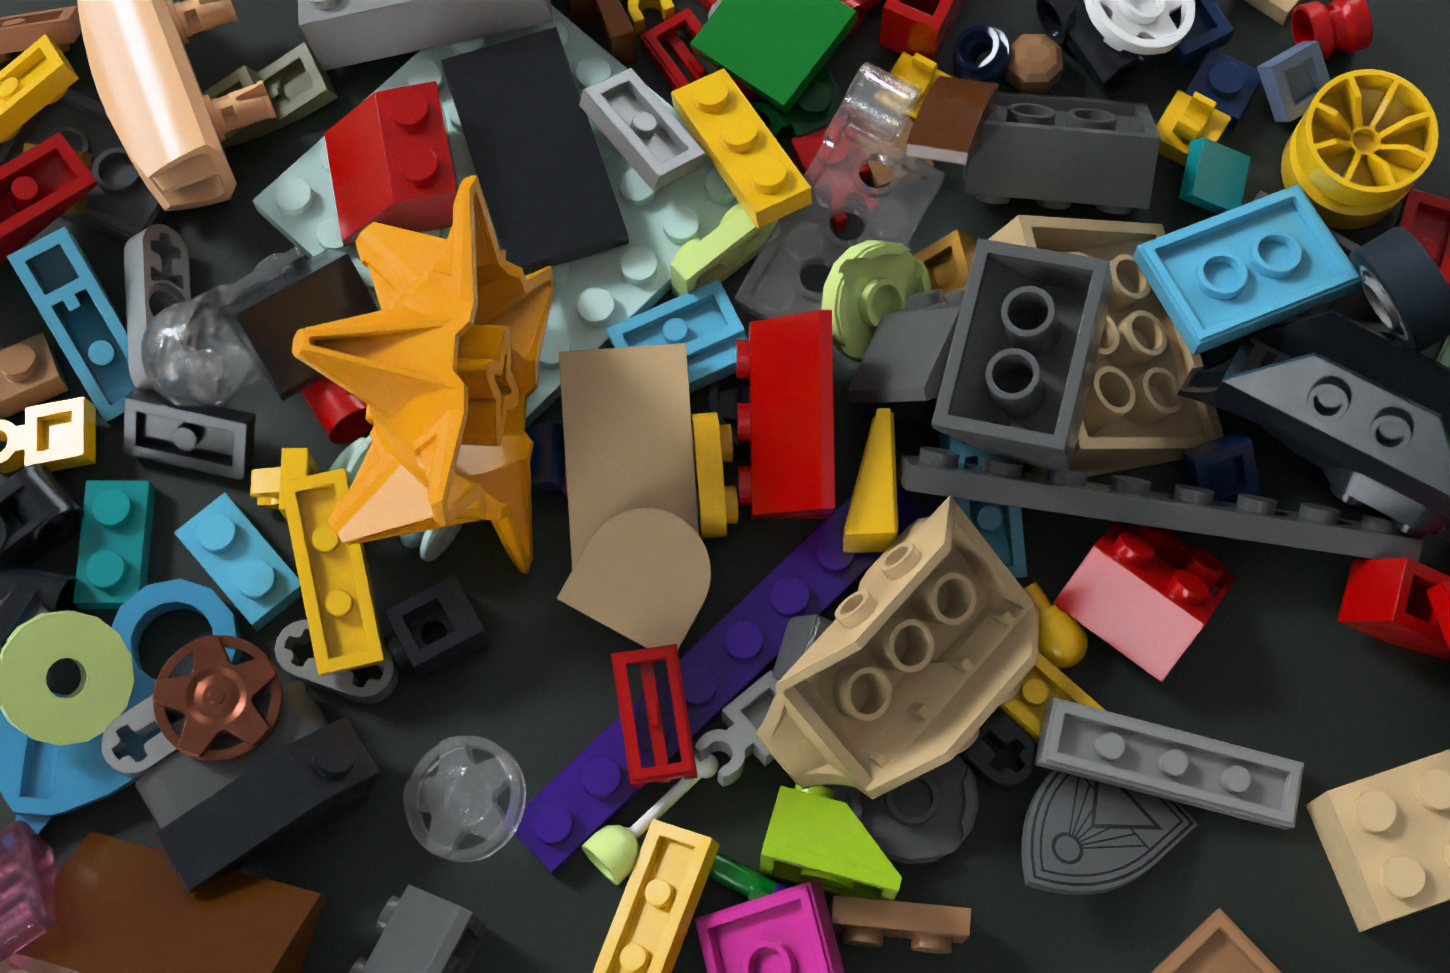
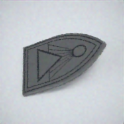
[1021,770,1198,895]

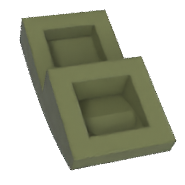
[203,42,338,148]

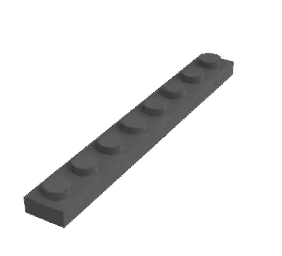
[897,447,1424,562]

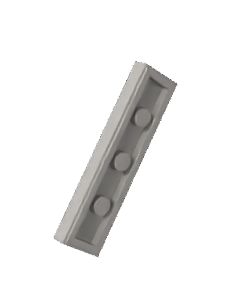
[1034,697,1304,830]

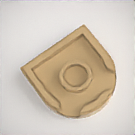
[557,508,711,650]

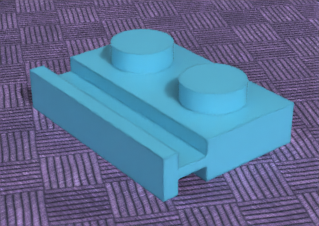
[606,279,748,393]

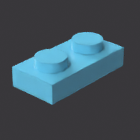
[174,492,302,632]

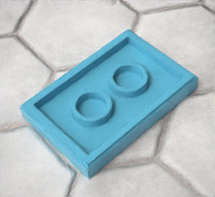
[1133,184,1362,356]

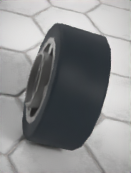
[1352,226,1450,353]

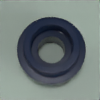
[952,25,1012,83]

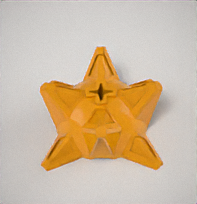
[292,175,555,574]

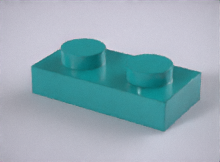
[73,480,156,609]

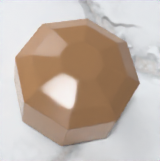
[1005,34,1063,94]

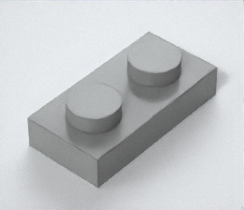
[579,68,706,192]

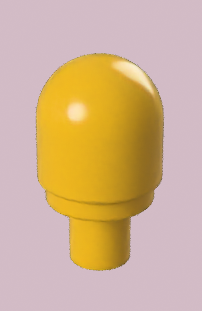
[1024,581,1088,668]

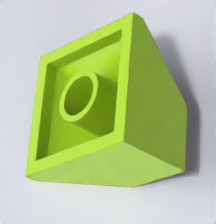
[759,784,902,901]

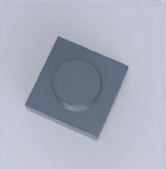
[1257,41,1331,122]

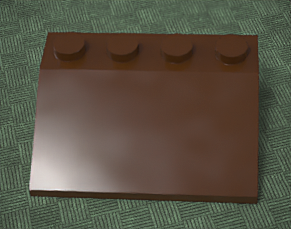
[0,831,327,973]

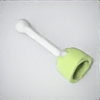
[581,754,718,885]

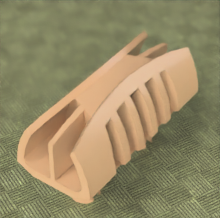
[77,0,276,211]

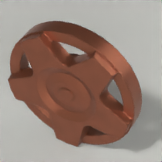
[153,635,283,763]

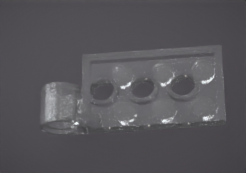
[734,61,946,363]

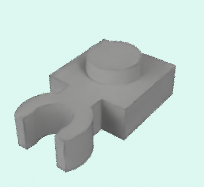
[695,670,779,787]

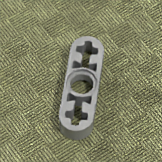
[124,224,195,395]

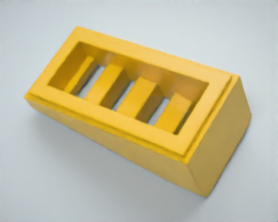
[843,408,898,553]

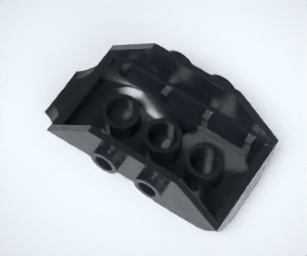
[1177,310,1450,538]

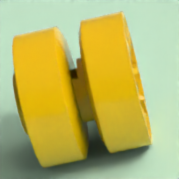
[1281,69,1439,229]

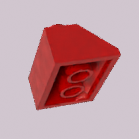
[736,310,835,520]

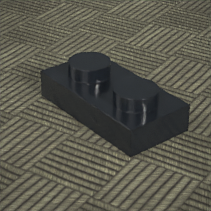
[123,388,256,481]

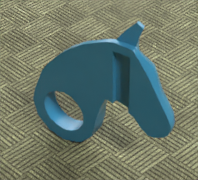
[0,578,243,854]

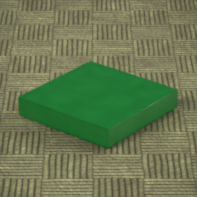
[690,0,859,114]

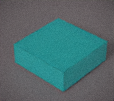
[1179,137,1251,214]

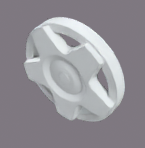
[1083,0,1195,55]

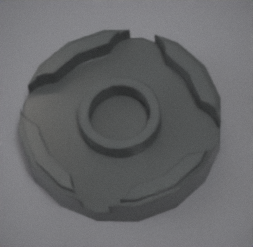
[845,754,979,867]

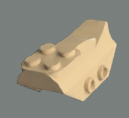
[756,495,1039,799]

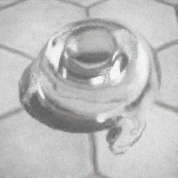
[141,288,254,407]

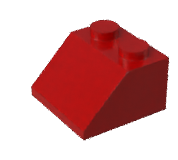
[324,81,459,247]

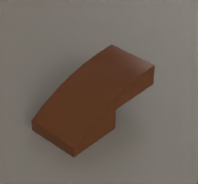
[564,0,637,66]
[905,76,999,165]

